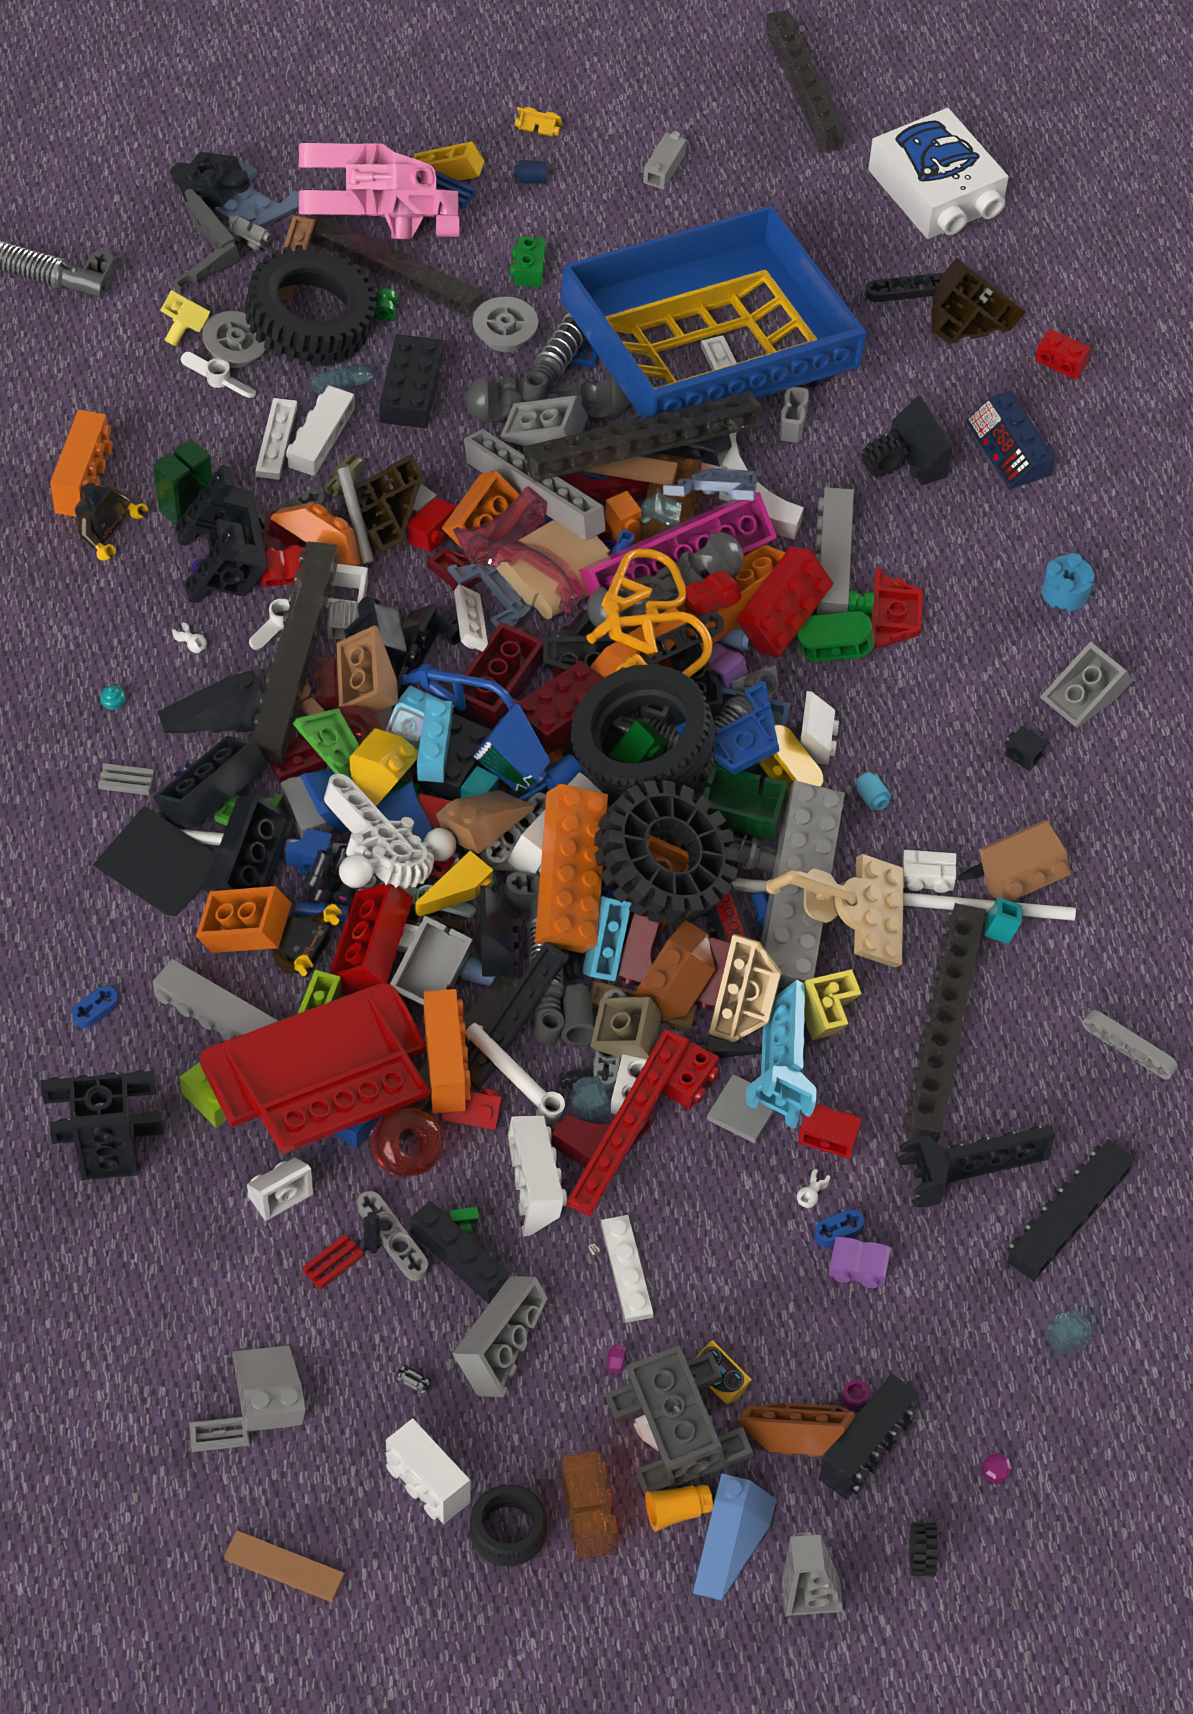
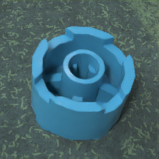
[1042,553,1095,611]

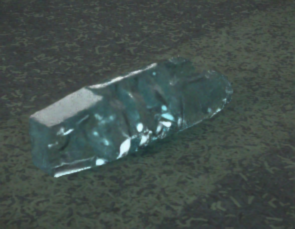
[310,364,372,394]

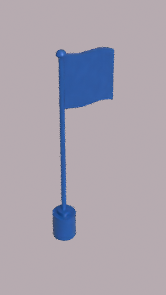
[376,754,583,845]

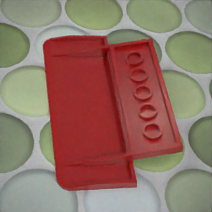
[200,983,430,1154]

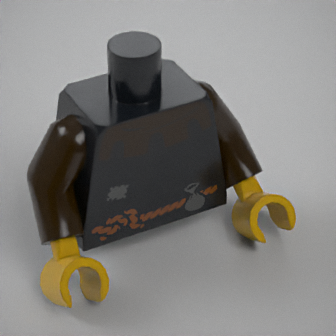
[75,483,148,561]
[272,904,342,977]

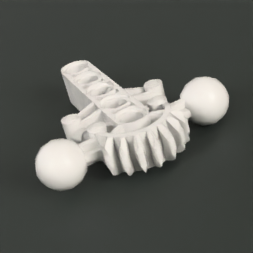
[324,774,456,889]

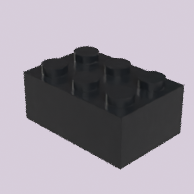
[412,713,492,801]

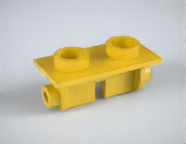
[515,107,563,137]

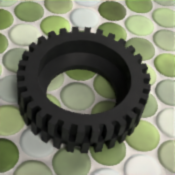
[245,245,376,367]

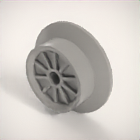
[473,297,538,352]
[202,311,266,368]

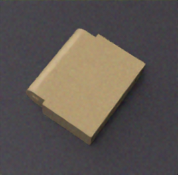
[494,520,610,619]

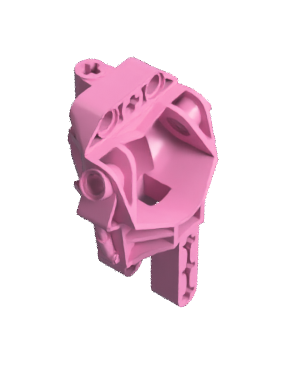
[299,143,459,239]

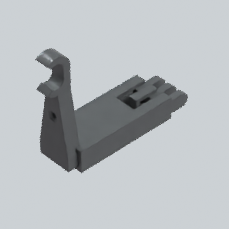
[173,189,240,295]

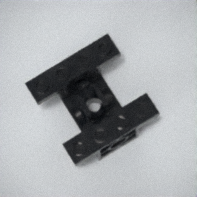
[175,465,268,603]
[41,1070,163,1180]

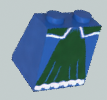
[473,703,550,795]

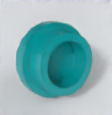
[100,685,126,710]

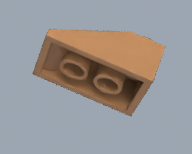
[337,625,398,720]
[436,790,534,854]

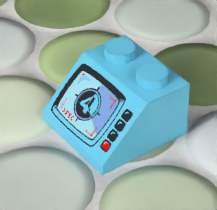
[385,686,455,751]

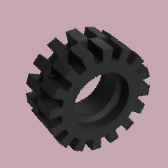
[861,433,908,478]
[909,1522,938,1577]

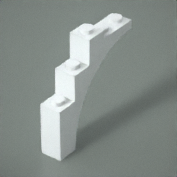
[696,410,804,540]

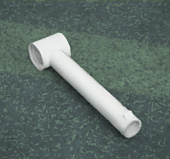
[465,1023,565,1125]

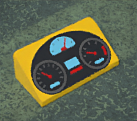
[695,1341,752,1404]

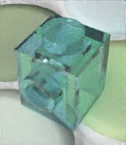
[569,1075,610,1122]
[1045,1310,1092,1358]

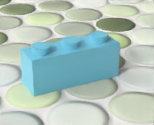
[417,699,453,783]
[582,895,631,981]

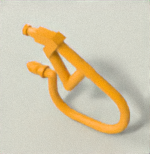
[601,549,686,626]
[586,612,712,678]

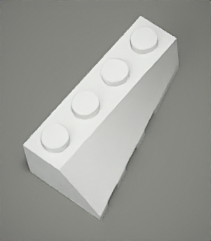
[508,1116,567,1237]

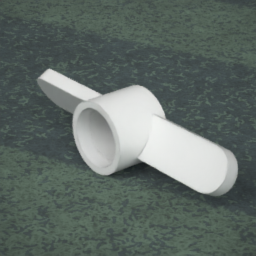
[181,352,256,398]
[249,585,314,650]

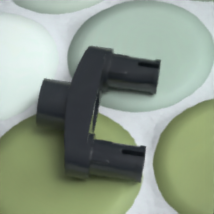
[304,845,348,903]

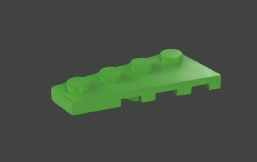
[293,708,359,780]

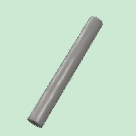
[337,467,375,565]

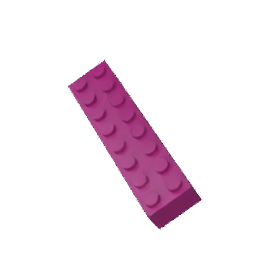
[579,492,777,597]

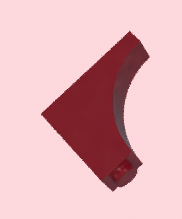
[551,1110,654,1168]

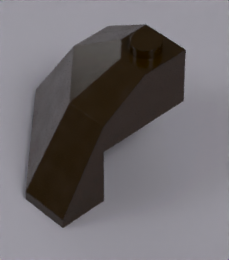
[931,257,1025,344]
[339,454,423,553]

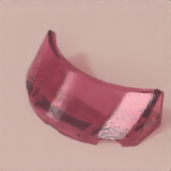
[453,486,547,566]
[486,541,583,614]

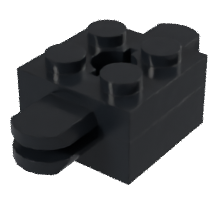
[170,152,251,207]
[344,597,407,678]

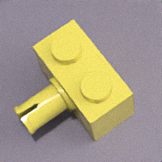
[160,290,210,347]

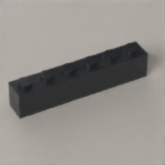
[1007,1139,1135,1282]

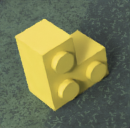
[804,969,861,1040]

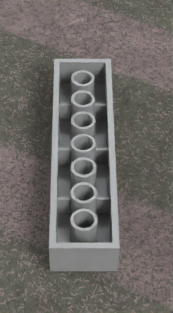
[761,780,845,989]

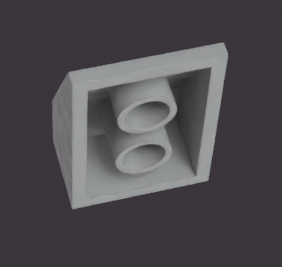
[500,395,588,451]
[1040,641,1133,728]
[232,1345,305,1431]

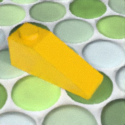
[413,141,484,181]
[415,851,493,917]

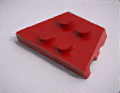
[871,568,923,649]

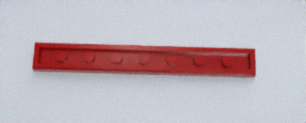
[567,1029,689,1217]

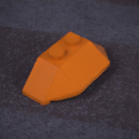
[270,502,362,567]

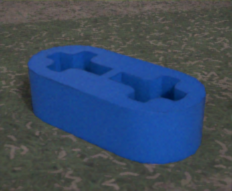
[72,986,118,1028]
[814,1209,864,1247]

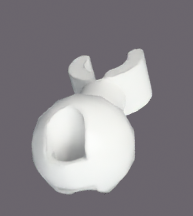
[172,622,207,653]
[797,1169,830,1208]

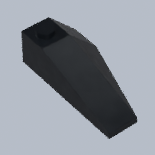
[391,604,438,708]
[670,635,723,726]
[157,670,270,733]

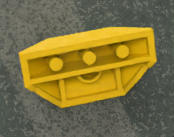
[349,728,419,806]

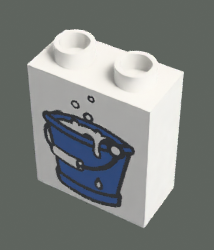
[868,108,1008,239]

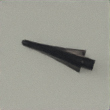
[696,1036,762,1059]

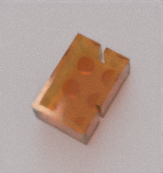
[561,1451,617,1560]

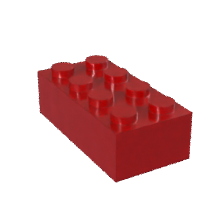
[735,547,834,657]
[329,883,413,995]

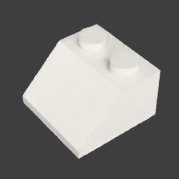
[800,691,839,765]
[247,1158,313,1221]

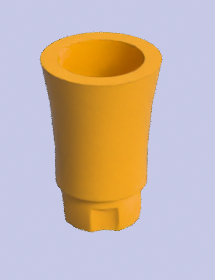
[645,1485,714,1532]

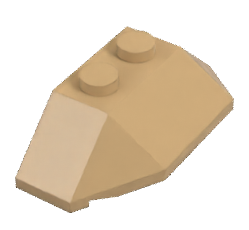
[709,934,782,1042]

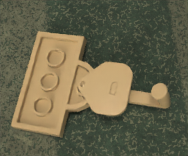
[765,854,904,967]

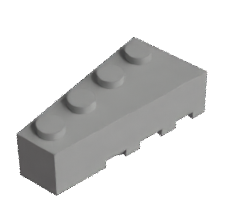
[452,1276,547,1397]
[782,1532,844,1616]

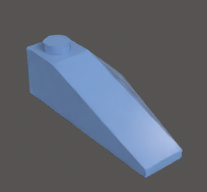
[693,1474,777,1601]

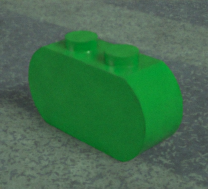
[797,611,875,662]

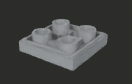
[707,1074,775,1144]

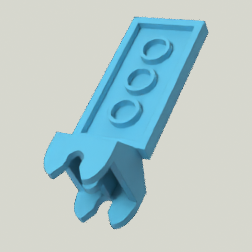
[746,980,816,1128]

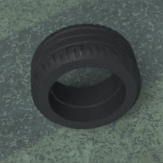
[470,1484,547,1567]

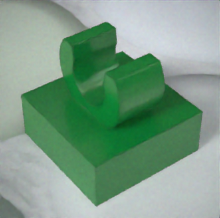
[448,1207,479,1236]

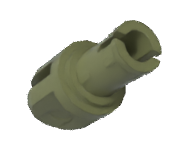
[324,453,365,496]

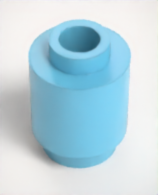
[856,772,891,810]

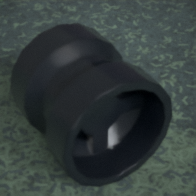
[438,610,461,645]

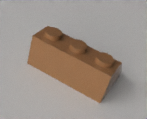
[979,820,1071,901]

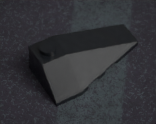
[543,636,616,670]

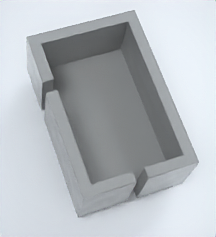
[390,916,476,1006]

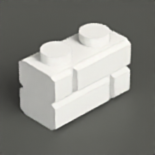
[901,850,956,893]

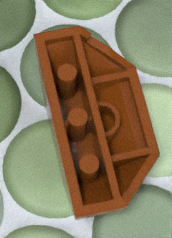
[634,920,715,1022]
[737,1402,855,1457]

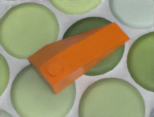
[590,606,687,678]

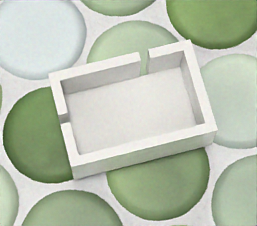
[385,1418,470,1524]

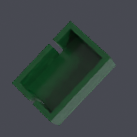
[153,439,212,525]
[703,764,788,841]

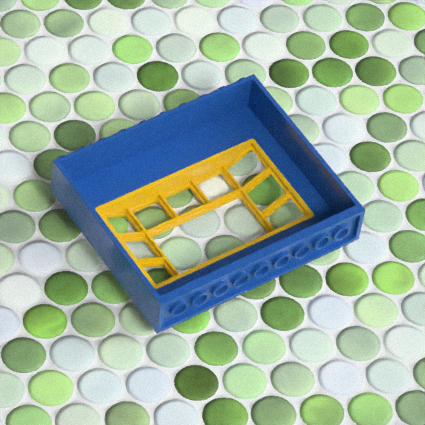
[560,205,867,431]

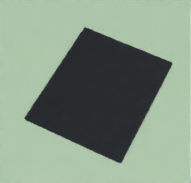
[93,806,216,916]

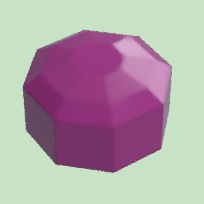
[607,1344,626,1374]
[841,1379,871,1410]
[982,1453,1011,1484]

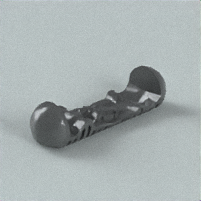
[466,372,630,423]
[587,532,744,634]

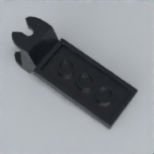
[897,1125,1055,1207]

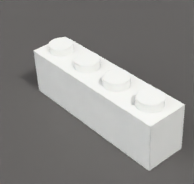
[286,385,355,476]

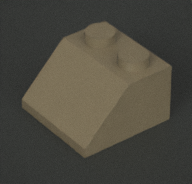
[591,997,662,1059]

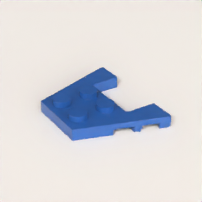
[676,681,780,775]

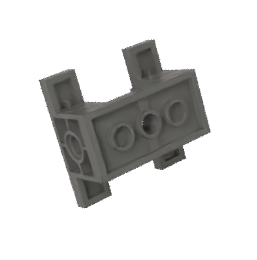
[605,1345,754,1496]

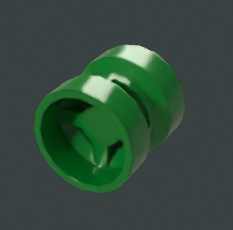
[374,289,398,321]
[847,590,874,617]

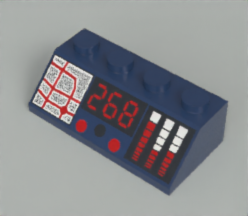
[966,390,1055,490]

